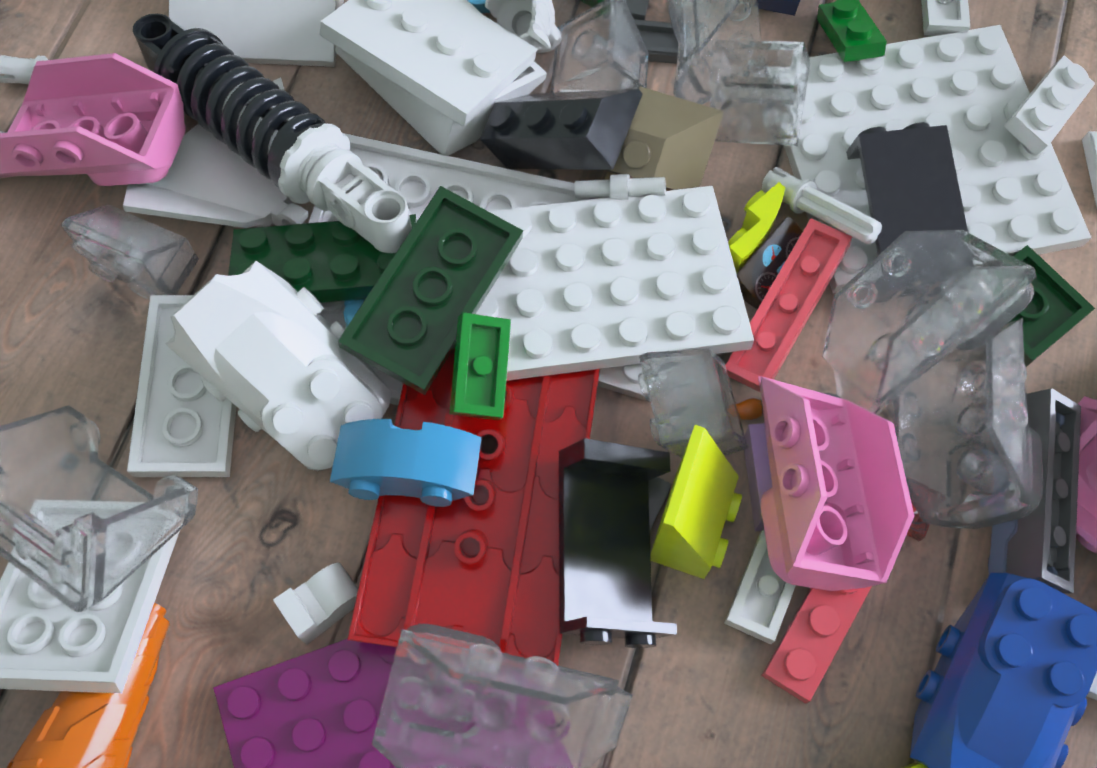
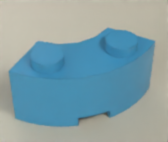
[330,419,482,507]

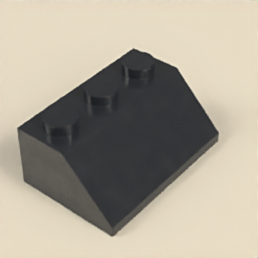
[480,89,643,170]

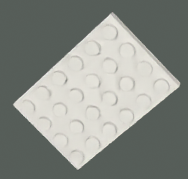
[476,186,754,381]

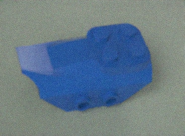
[910,572,1097,768]

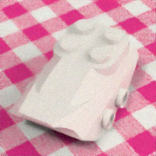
[166,261,392,471]

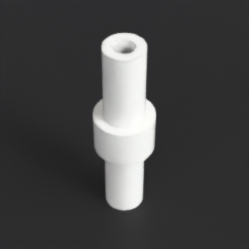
[575,174,666,200]

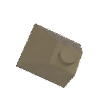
[611,86,724,190]

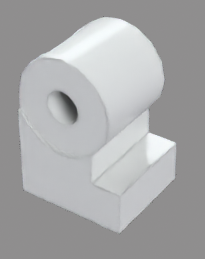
[273,563,358,645]

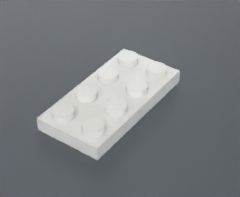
[127,295,237,477]

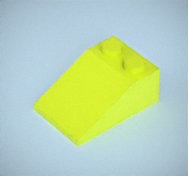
[650,425,742,579]

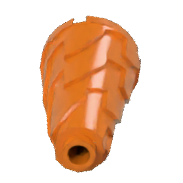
[7,603,170,768]

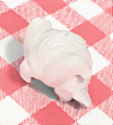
[485,0,562,53]

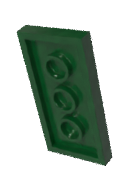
[338,186,524,395]
[228,214,417,303]

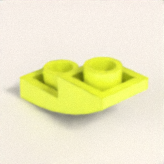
[728,182,786,274]

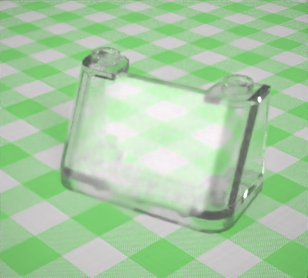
[0,405,198,612]

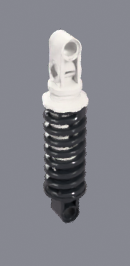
[133,13,412,253]

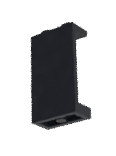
[846,122,978,302]
[559,438,677,648]

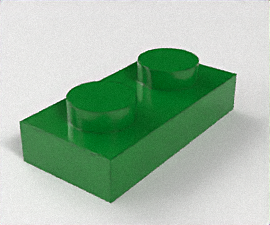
[817,0,887,62]
[449,312,511,420]

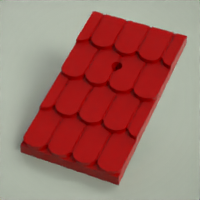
[348,348,600,672]

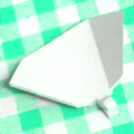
[123,77,309,228]

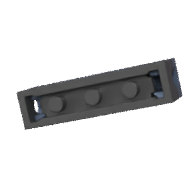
[988,388,1081,594]

